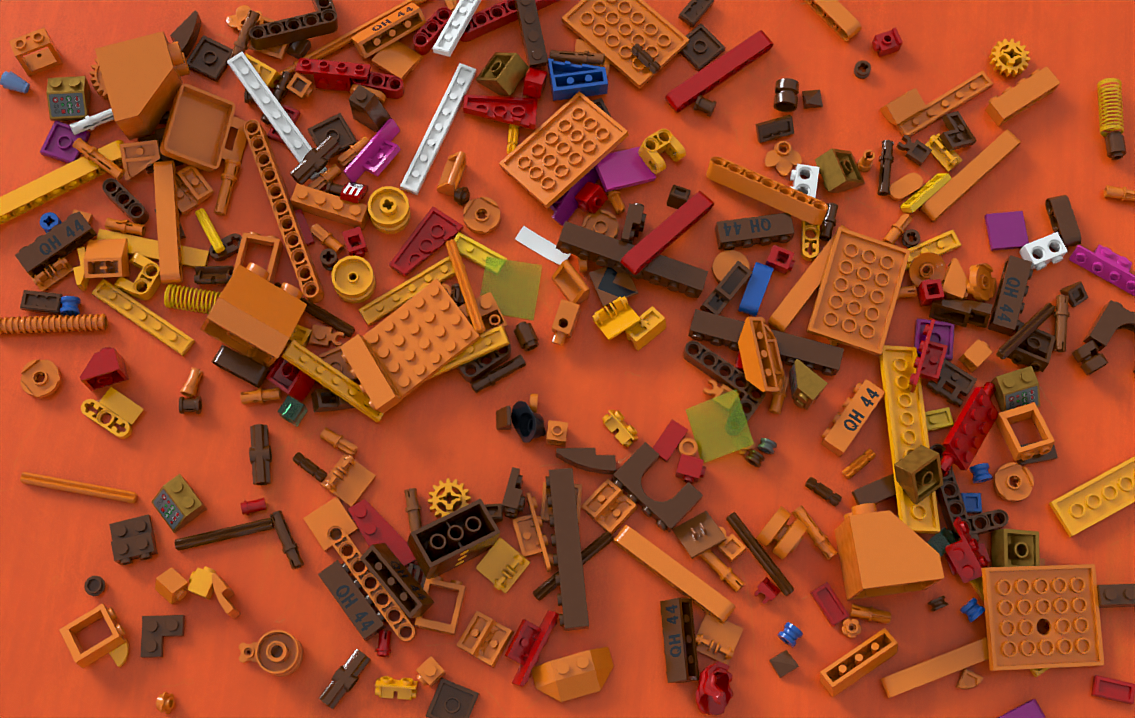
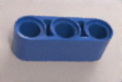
[738,262,774,317]

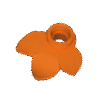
[226,5,262,32]
[765,141,802,176]

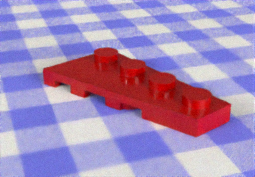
[463,95,537,130]
[389,206,464,276]
[348,499,416,567]

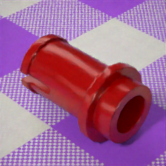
[240,497,267,516]
[375,630,391,657]

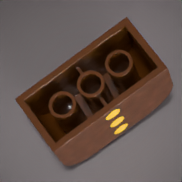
[407,499,501,579]

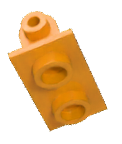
[925,133,963,172]
[602,410,639,448]
[375,676,418,700]

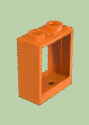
[9,27,63,77]
[232,232,283,284]
[995,402,1055,461]
[415,576,466,636]
[59,603,126,668]

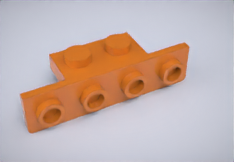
[512,492,554,572]

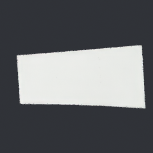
[515,226,571,265]

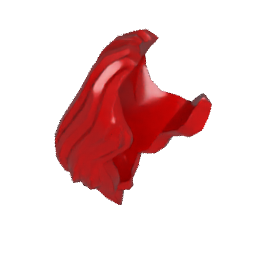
[696,661,733,715]

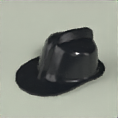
[511,401,546,443]

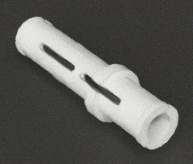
[70,109,114,135]

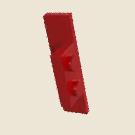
[295,58,371,92]
[909,319,948,393]
[945,516,989,583]
[505,610,559,687]

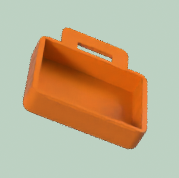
[160,84,247,172]

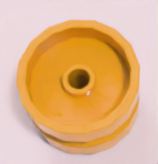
[368,186,411,234]
[331,256,376,304]

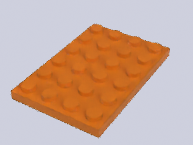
[562,0,689,89]
[499,91,629,209]
[807,227,910,356]
[363,278,481,409]

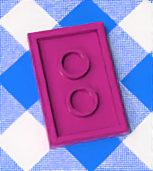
[595,147,656,192]

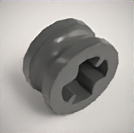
[757,438,777,455]

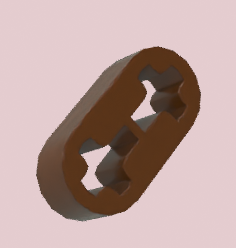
[209,233,242,261]

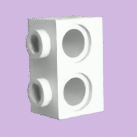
[790,164,819,198]
[1019,232,1068,271]

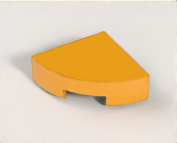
[109,639,129,667]

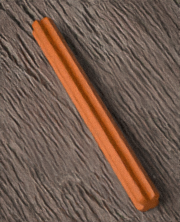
[446,239,486,334]
[20,472,137,503]

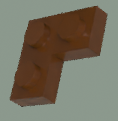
[939,111,976,151]
[141,615,185,658]

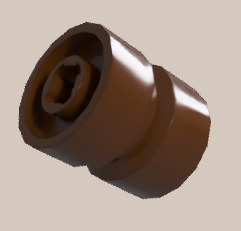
[774,78,799,112]
[1072,340,1109,376]

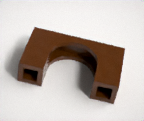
[1083,300,1135,373]
[612,442,703,532]

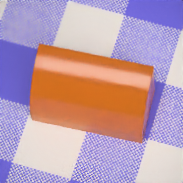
[880,88,927,125]

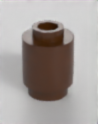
[1105,131,1127,160]
[514,322,539,351]

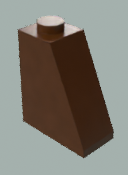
[349,85,392,132]

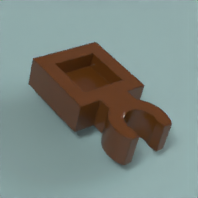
[896,135,932,166]

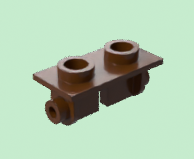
[194,266,234,285]

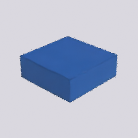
[961,493,982,514]

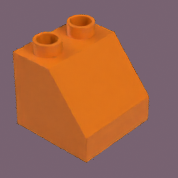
[95,31,190,140]
[200,263,307,369]
[834,503,944,600]

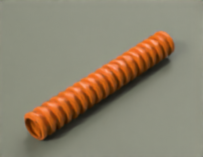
[0,314,108,334]

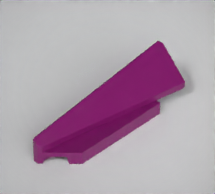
[550,167,599,225]

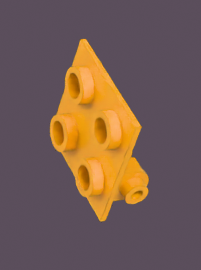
[592,296,641,340]
[476,537,531,594]

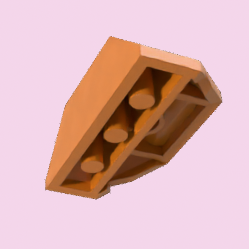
[738,317,784,392]
[531,647,614,702]

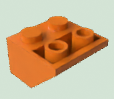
[83,238,130,278]
[459,292,508,335]

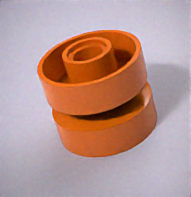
[756,506,808,560]
[255,630,303,677]

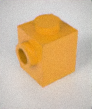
[187,566,216,600]

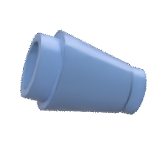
[0,71,30,94]

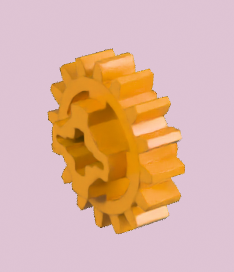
[989,38,1030,77]
[428,478,471,518]

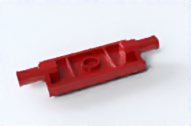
[940,382,999,476]

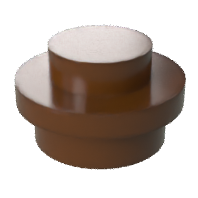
[454,187,470,205]
[84,576,105,596]

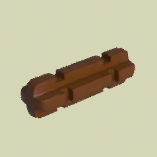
[631,44,661,74]
[293,452,327,482]
[805,477,842,506]

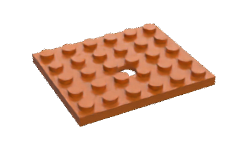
[981,564,1104,671]

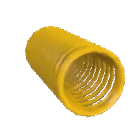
[1097,78,1124,137]
[164,284,222,314]

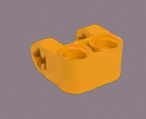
[638,129,686,174]
[114,253,161,301]

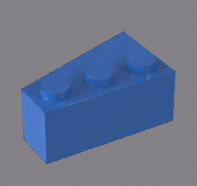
[548,58,608,101]

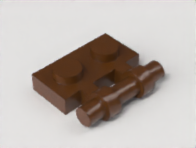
[926,359,977,407]

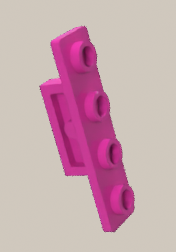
[344,118,401,182]
[1069,244,1135,296]

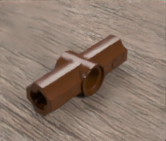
[290,136,341,185]
[249,424,272,485]
[319,649,371,709]

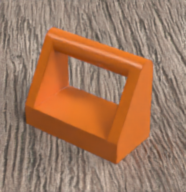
[437,151,467,197]
[552,259,590,305]

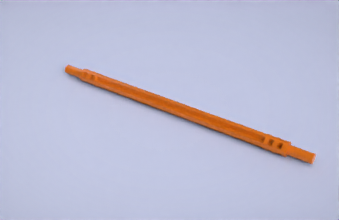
[278,0,427,77]

